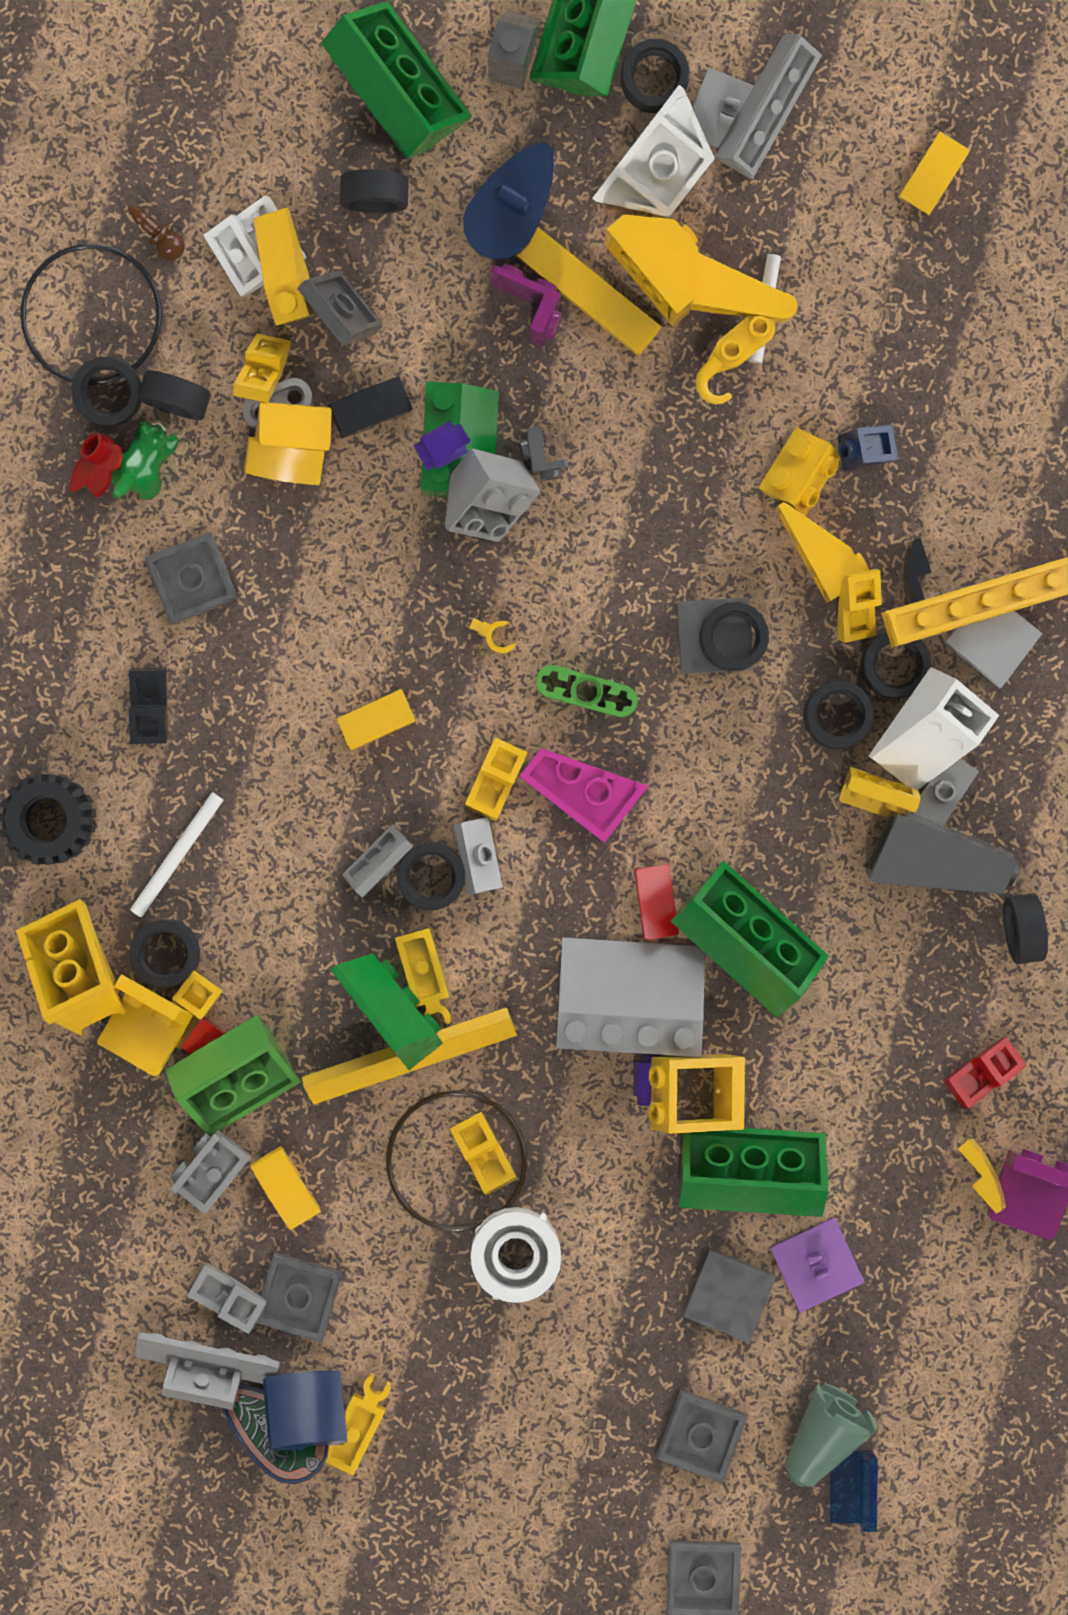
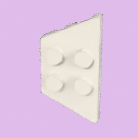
[592,85,715,217]

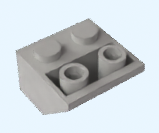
[445,448,541,542]

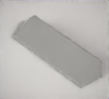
[715,34,822,179]

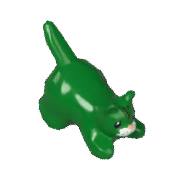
[111,421,179,500]

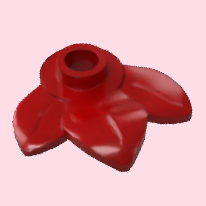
[69,432,123,498]

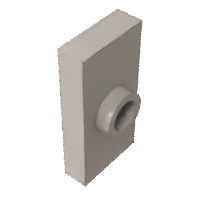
[910,759,979,825]
[453,817,503,895]
[342,824,413,898]

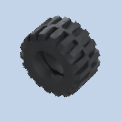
[0,774,97,865]

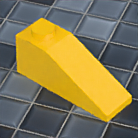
[253,207,317,326]
[775,502,869,603]

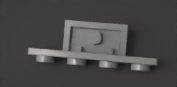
[136,1333,280,1410]

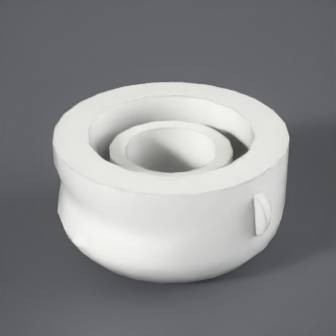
[471,1207,561,1303]

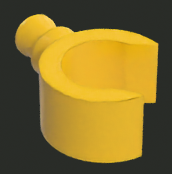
[469,618,517,654]

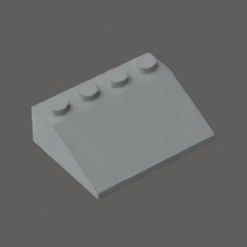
[556,937,705,1057]

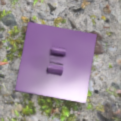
[770,1217,865,1313]

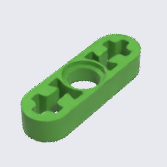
[536,665,638,718]

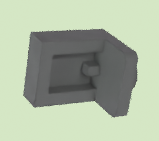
[520,427,569,481]

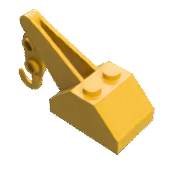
[604,215,798,404]

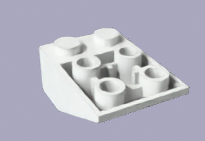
[869,667,999,790]

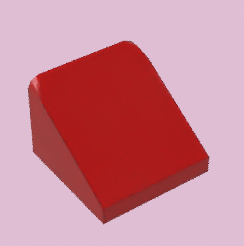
[180,1017,226,1054]

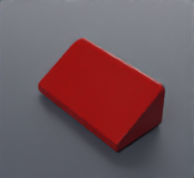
[634,864,679,941]

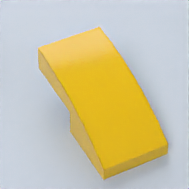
[899,131,970,215]
[233,333,291,403]
[244,437,325,485]
[837,569,882,643]
[464,738,528,822]
[171,970,223,1050]
[450,1112,518,1196]
[958,1138,1006,1214]
[250,1146,321,1230]

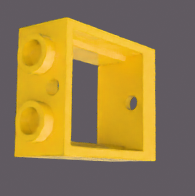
[648,1054,745,1134]

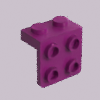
[490,264,562,347]
[987,1148,1068,1240]

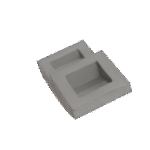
[187,1263,267,1334]

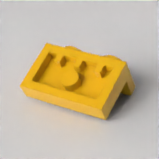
[839,767,921,818]

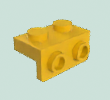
[758,427,841,516]

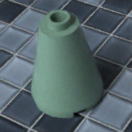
[785,1384,877,1487]

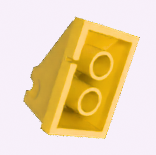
[16,899,126,1035]

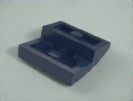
[263,1370,348,1450]

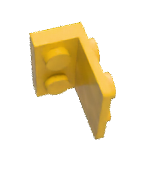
[97,974,193,1077]

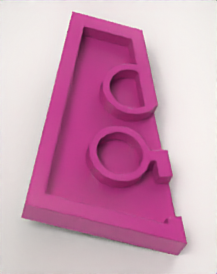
[519,748,648,843]

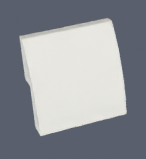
[203,196,307,297]

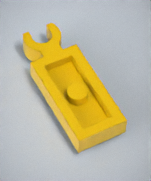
[395,927,451,1024]
[326,1373,391,1476]

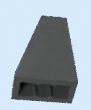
[865,811,1019,894]

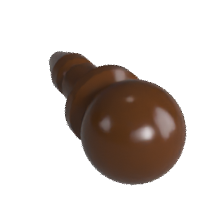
[128,205,185,260]

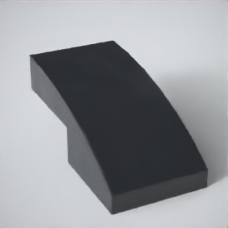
[328,377,413,439]
[903,538,931,605]
[128,667,168,744]

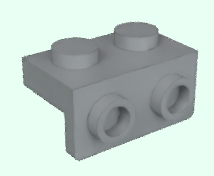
[169,1130,252,1215]

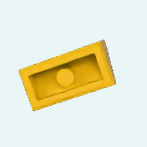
[255,402,332,451]
[337,689,417,751]

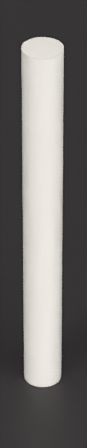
[130,792,224,917]

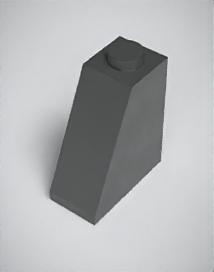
[488,10,542,90]

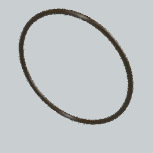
[386,1091,527,1232]

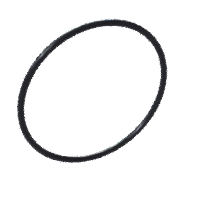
[20,244,162,385]

